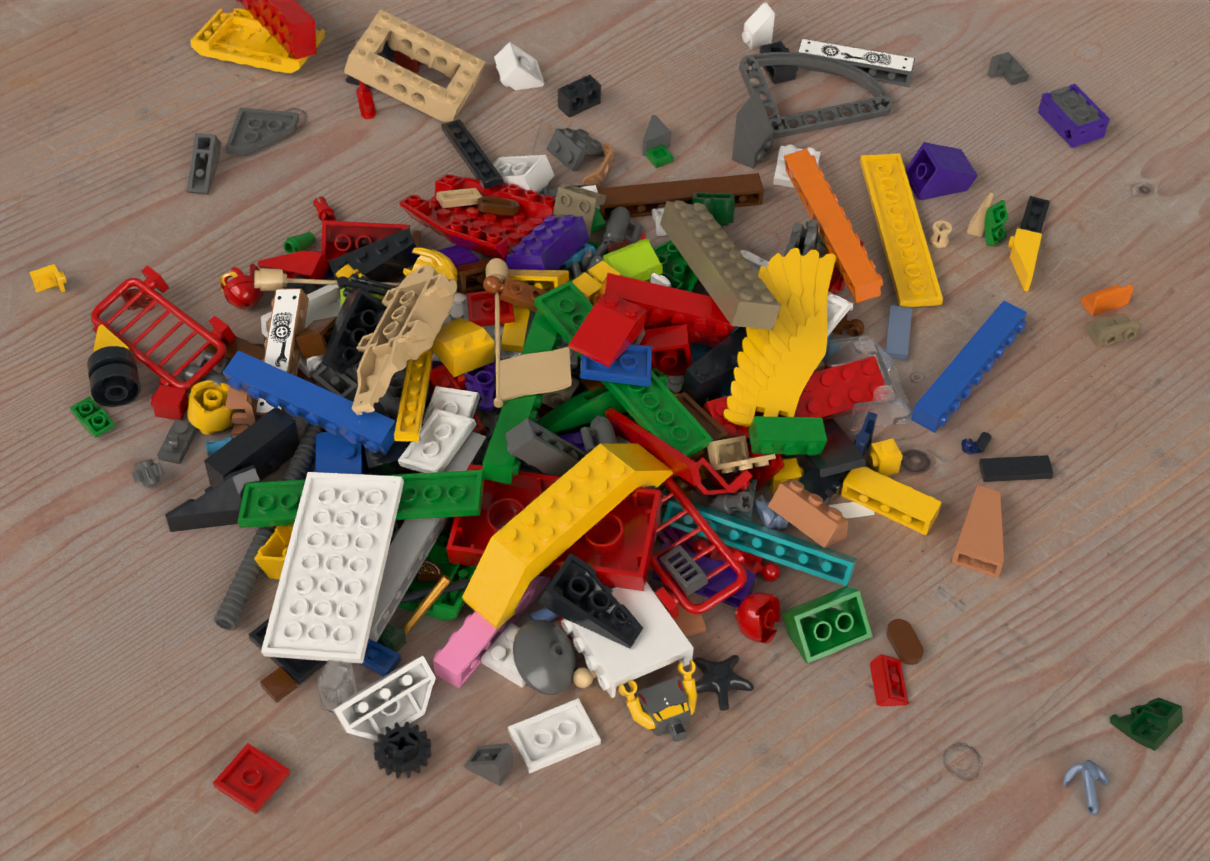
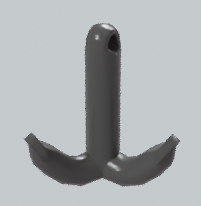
[578,240,611,273]

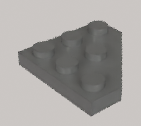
[225,108,299,155]

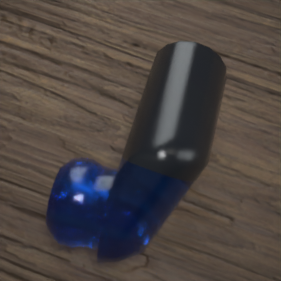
[961,432,992,455]

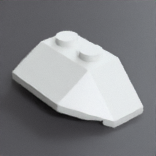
[333,656,436,741]

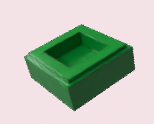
[646,145,674,168]

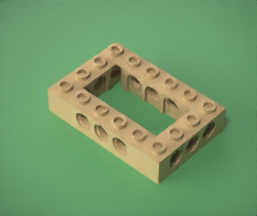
[344,9,485,123]

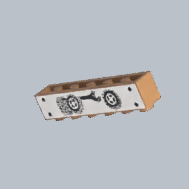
[254,288,309,418]

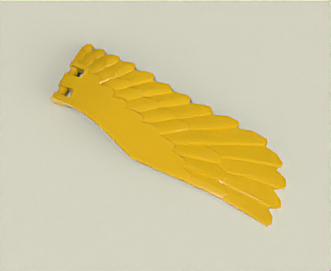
[724,248,837,427]

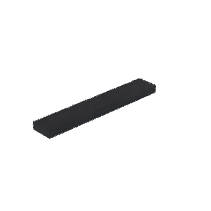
[441,119,503,190]

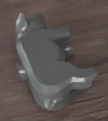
[783,219,819,257]

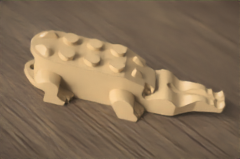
[352,265,457,416]

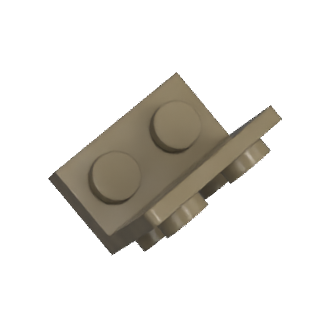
[553,184,606,237]

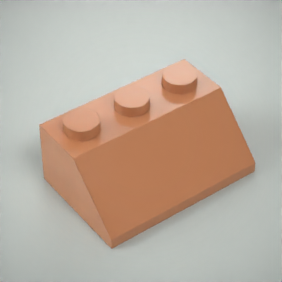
[768,479,848,548]

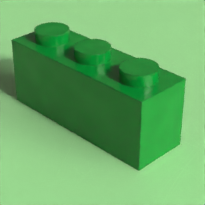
[748,416,827,456]

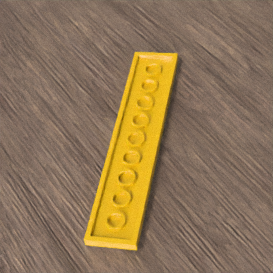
[860,153,943,307]

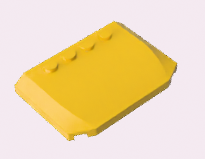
[191,8,325,74]

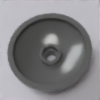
[513,620,577,695]

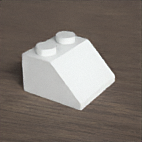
[494,42,545,90]

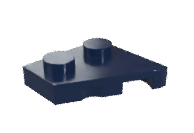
[847,411,878,472]

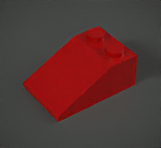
[569,291,647,367]

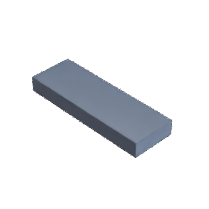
[885,305,912,361]

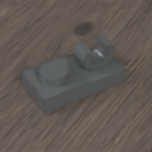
[157,419,198,464]

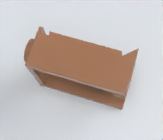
[226,386,258,436]

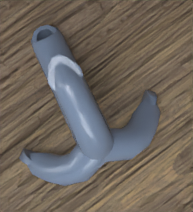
[1063,760,1108,815]

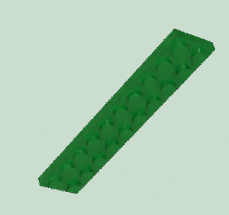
[534,281,713,457]
[237,470,484,528]

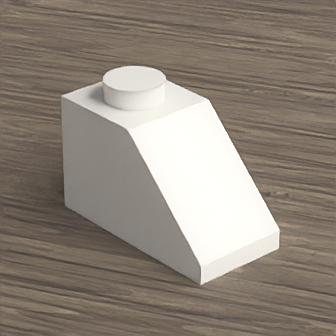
[742,3,775,50]

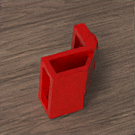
[689,457,753,495]

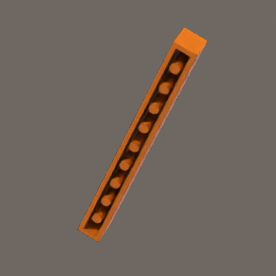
[784,149,883,303]

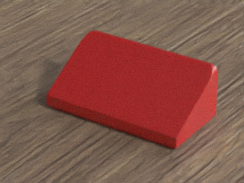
[870,654,909,706]

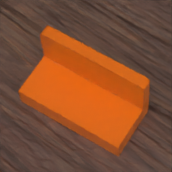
[1081,284,1134,317]

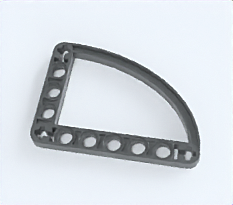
[739,52,893,139]

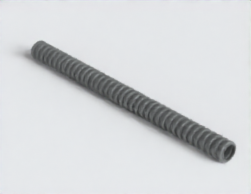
[214,423,328,630]

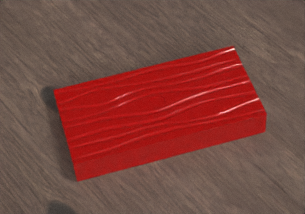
[446,464,662,591]

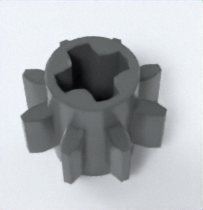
[131,458,164,487]

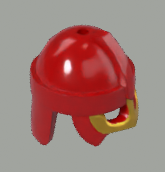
[220,264,264,310]

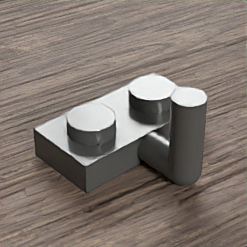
[988,52,1029,85]

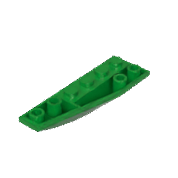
[536,368,667,434]

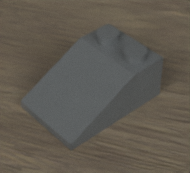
[732,91,774,169]

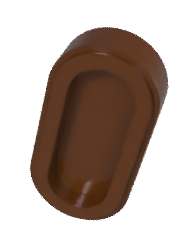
[478,196,519,216]
[886,619,924,665]

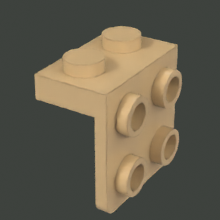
[707,436,776,474]

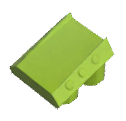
[603,239,663,282]

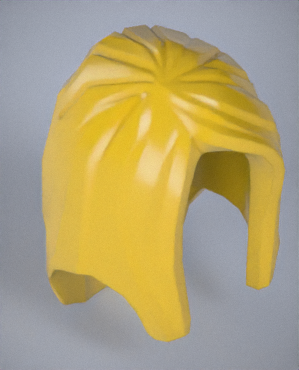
[403,247,458,282]

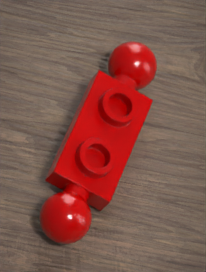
[692,539,780,582]

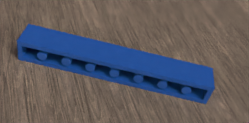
[911,301,1027,433]
[223,351,396,455]

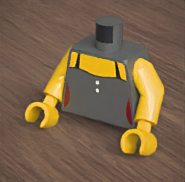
[618,660,697,742]

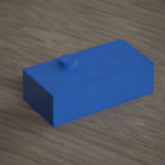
[316,432,370,475]

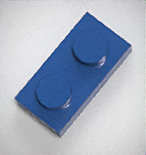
[358,639,401,677]

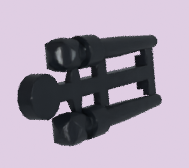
[337,273,397,302]

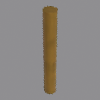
[397,575,451,639]

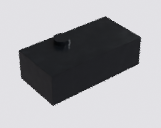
[204,408,300,488]

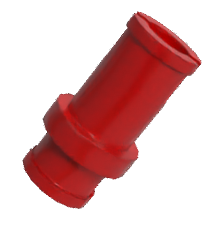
[313,196,336,221]

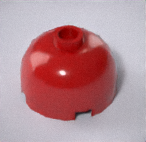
[735,592,781,644]

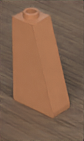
[951,485,1004,578]

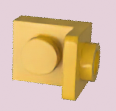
[29,264,67,293]

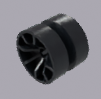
[87,346,141,407]

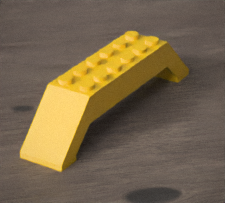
[462,444,673,630]

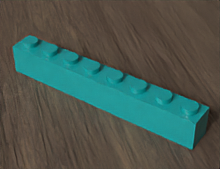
[662,497,858,586]

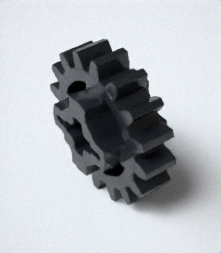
[374,722,431,778]

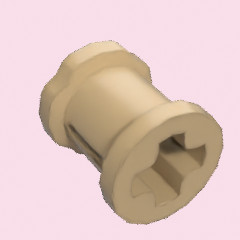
[930,220,952,249]

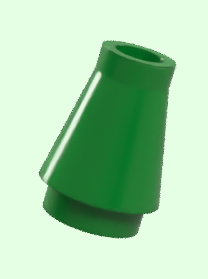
[283,232,316,254]

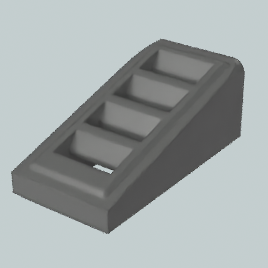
[659,545,708,596]

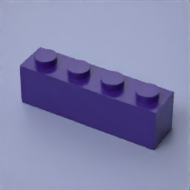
[653,543,756,608]

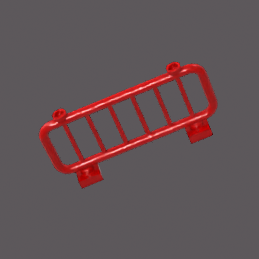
[91,265,237,391]
[639,472,747,619]

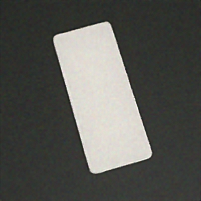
[828,502,875,518]

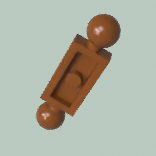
[483,275,548,312]

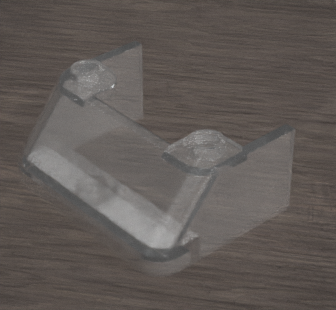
[824,336,913,431]

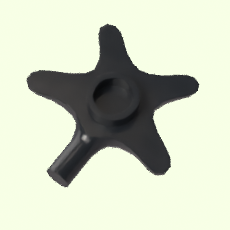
[693,655,754,711]

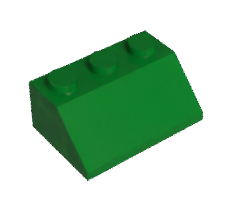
[781,586,873,663]

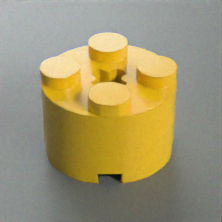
[187,381,235,435]

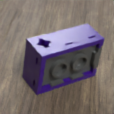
[1038,84,1110,148]

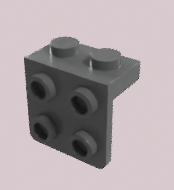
[546,128,604,171]

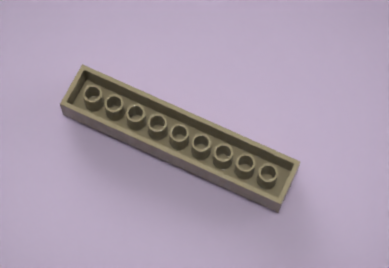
[660,200,781,330]

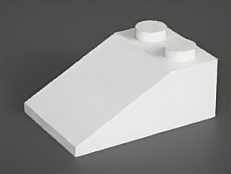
[493,155,555,193]

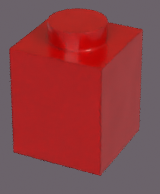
[151,385,189,420]

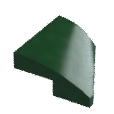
[1110,697,1183,751]

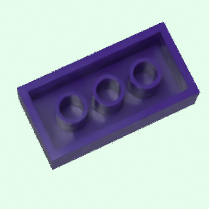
[505,215,589,270]

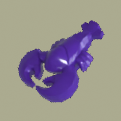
[456,356,503,412]

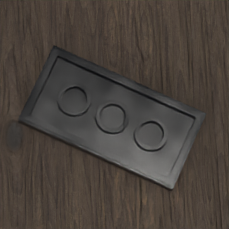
[804,418,866,477]

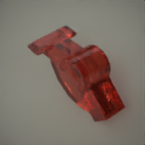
[121,288,156,311]

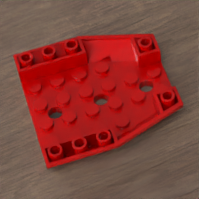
[400,174,556,261]

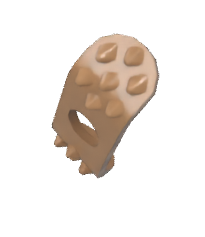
[582,143,615,188]

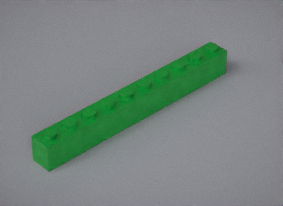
[483,309,563,484]

